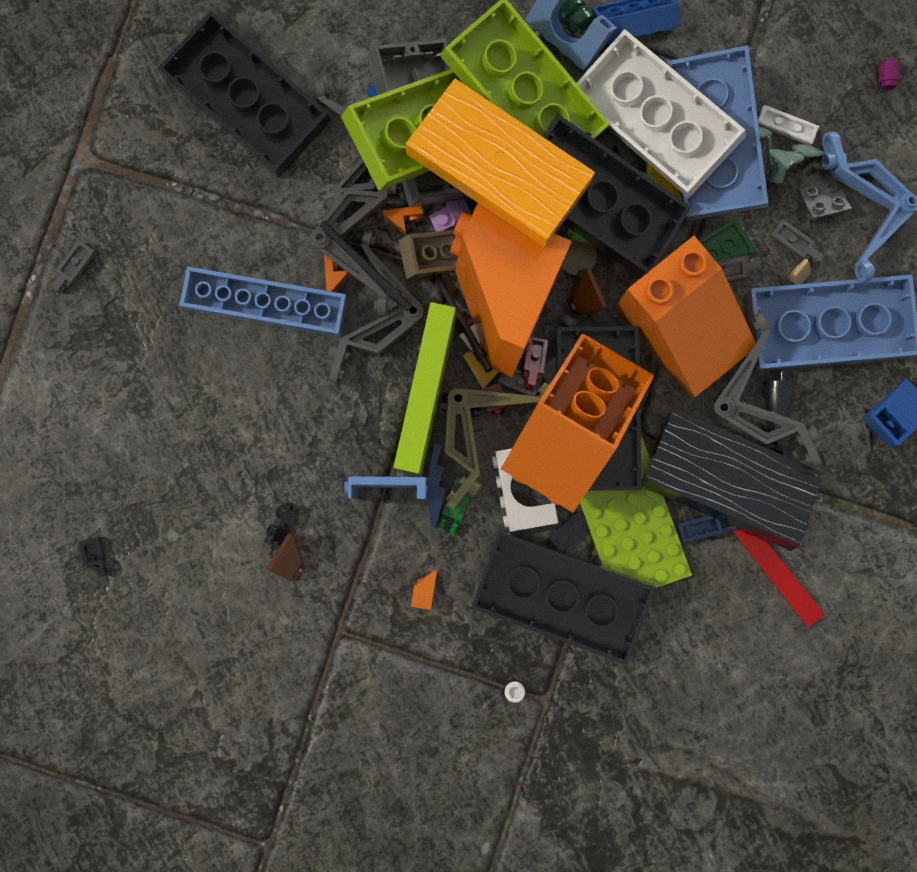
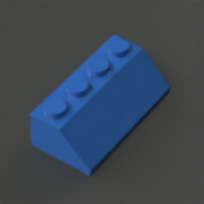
[591,0,680,45]

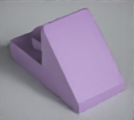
[429,199,472,232]

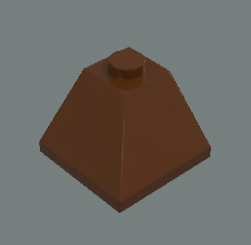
[568,268,607,316]
[266,533,304,581]

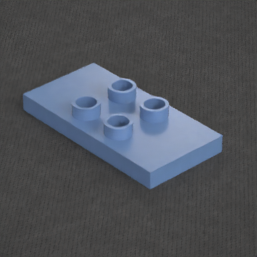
[667,45,768,220]

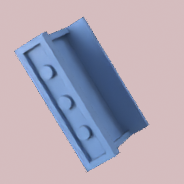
[344,477,428,500]

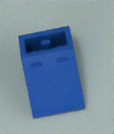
[862,378,917,448]

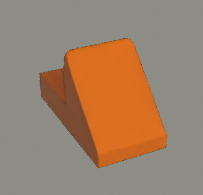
[383,206,424,235]
[324,255,350,292]

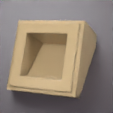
[788,259,811,285]

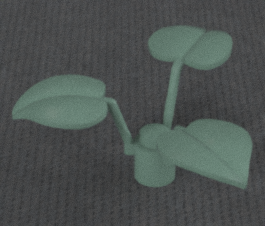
[759,127,825,183]

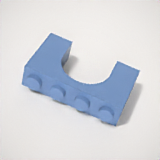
[525,0,617,70]

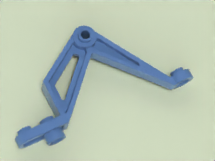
[822,131,917,282]

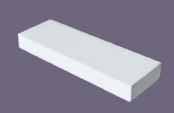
[758,105,819,146]

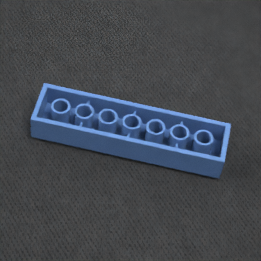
[179,266,348,338]

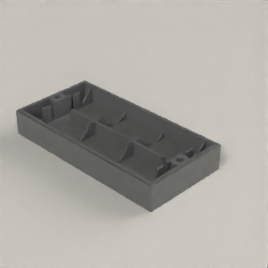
[367,39,470,208]

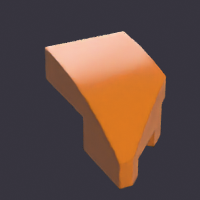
[411,569,437,610]

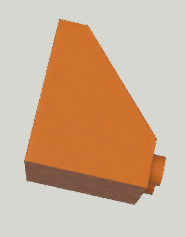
[450,203,572,377]
[615,236,756,400]
[501,333,654,512]

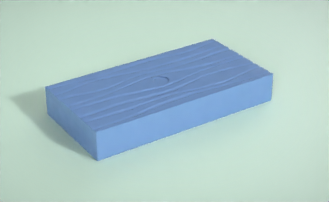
[746,275,917,372]

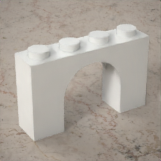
[492,449,558,532]

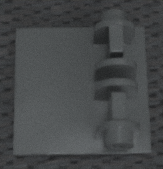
[798,180,852,222]

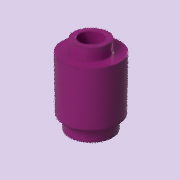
[879,58,900,90]

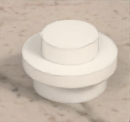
[505,681,525,703]

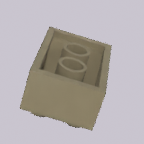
[399,230,458,279]

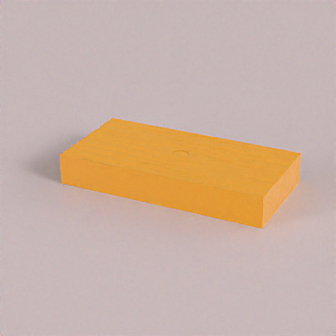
[406,79,595,248]

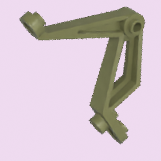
[444,381,552,510]

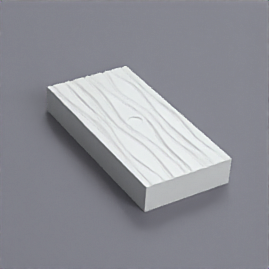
[577,29,746,198]

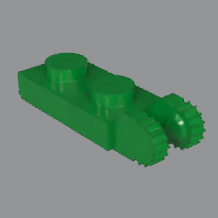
[438,476,470,536]

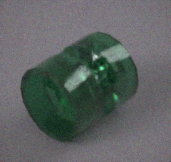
[560,0,595,33]

